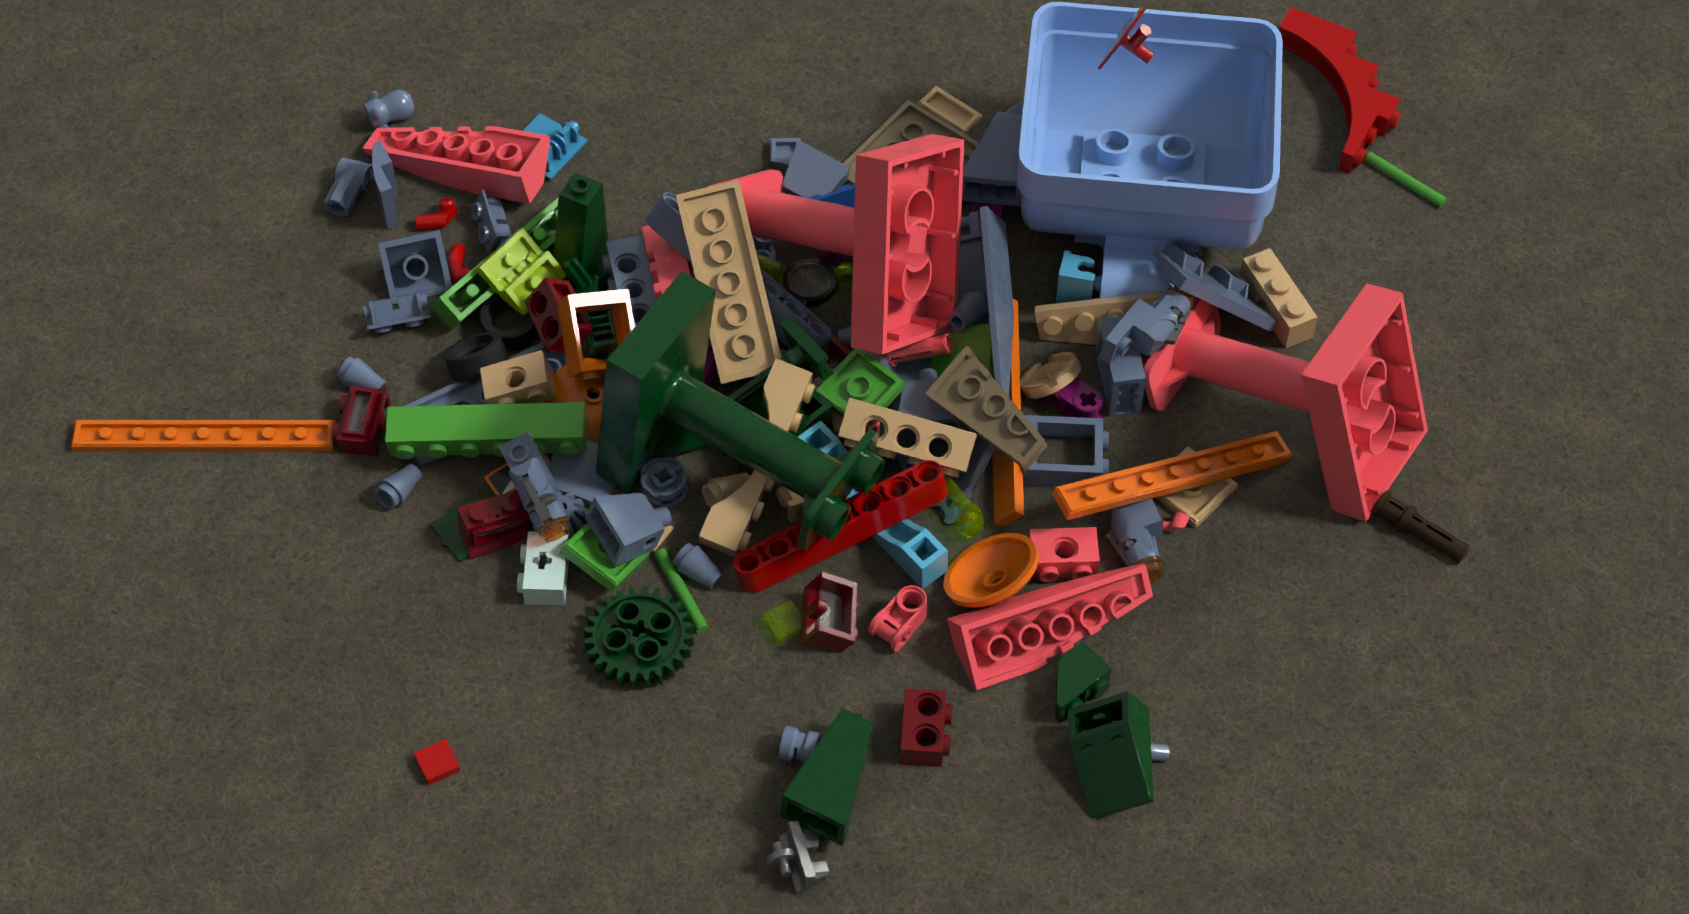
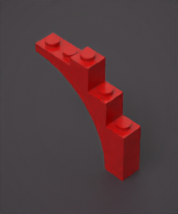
[1279,7,1402,174]

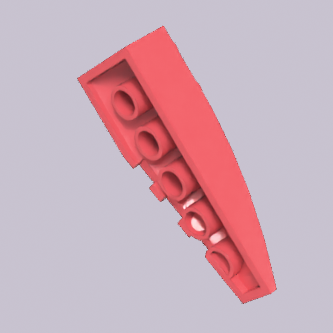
[362,126,550,204]
[947,563,1153,690]

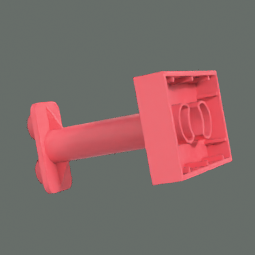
[707,134,964,355]
[1141,283,1428,522]

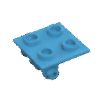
[523,113,588,180]

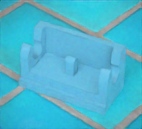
[1056,250,1095,303]

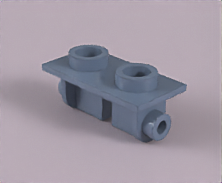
[471,190,511,256]
[363,292,431,333]

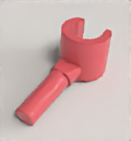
[1162,512,1189,533]

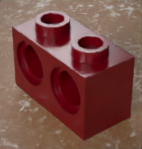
[524,277,593,354]
[900,688,952,767]

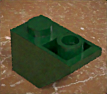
[1055,641,1112,723]

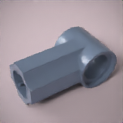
[323,157,374,217]

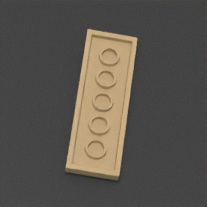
[676,180,782,384]

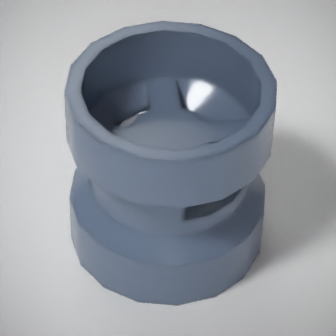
[779,726,821,765]

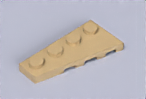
[1035,291,1162,345]

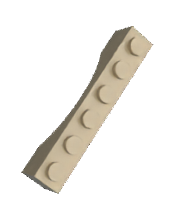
[699,358,816,557]

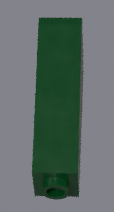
[554,172,608,287]
[780,708,873,846]

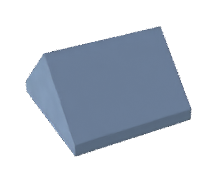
[378,230,452,305]

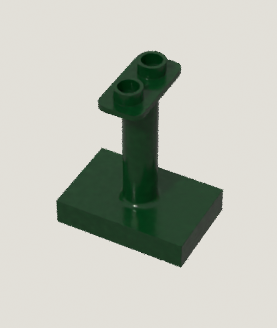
[596,271,885,550]

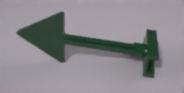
[656,316,834,458]

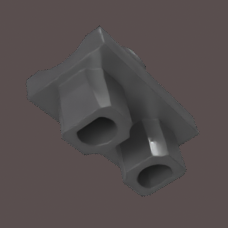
[766,821,829,895]

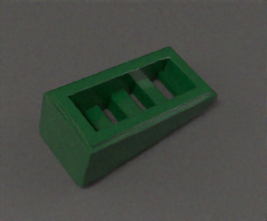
[585,309,618,360]

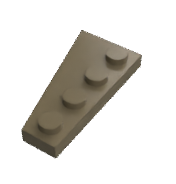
[925,345,1048,471]

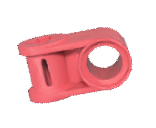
[868,585,927,652]

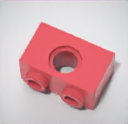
[1029,527,1100,582]

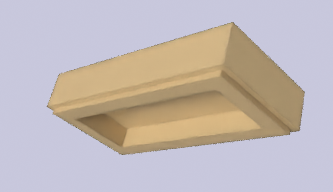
[917,86,983,135]

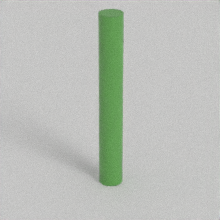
[1364,152,1447,208]
[654,548,709,634]

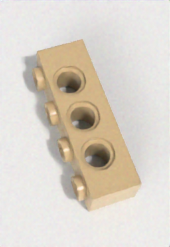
[838,398,977,478]

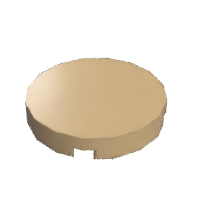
[1020,352,1081,399]

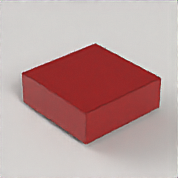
[414,739,461,785]

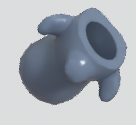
[363,89,414,129]

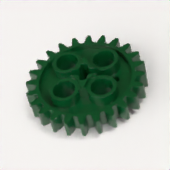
[584,586,694,689]

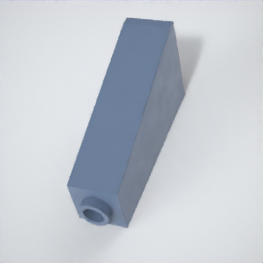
[962,112,1022,207]

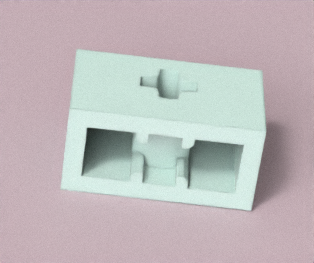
[517,531,569,606]

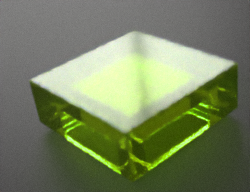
[761,600,802,645]

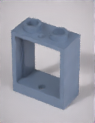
[1095,316,1146,417]
[1023,415,1109,487]

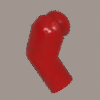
[416,198,457,231]
[447,243,471,284]

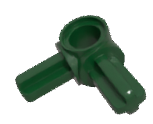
[561,256,610,294]

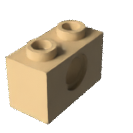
[480,350,557,404]

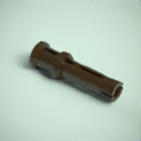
[1372,490,1471,564]

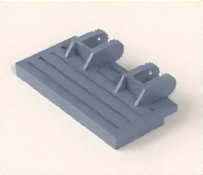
[1154,242,1277,332]

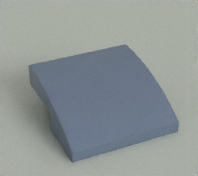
[372,140,399,229]
[548,440,615,507]

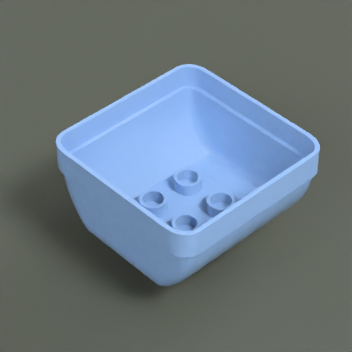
[1016,2,1283,298]

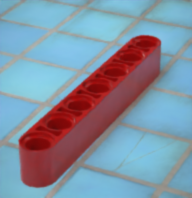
[733,460,948,593]

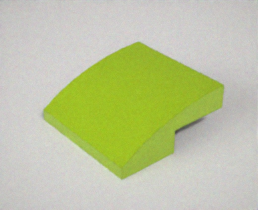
[475,228,566,315]

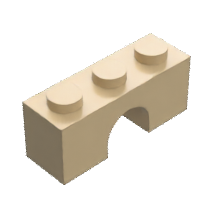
[1240,248,1318,349]

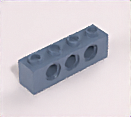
[602,235,658,326]

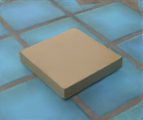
[1155,447,1238,528]

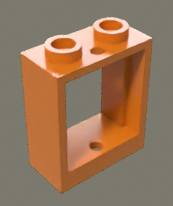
[557,289,635,382]

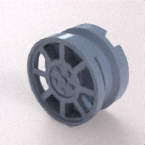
[640,457,687,508]

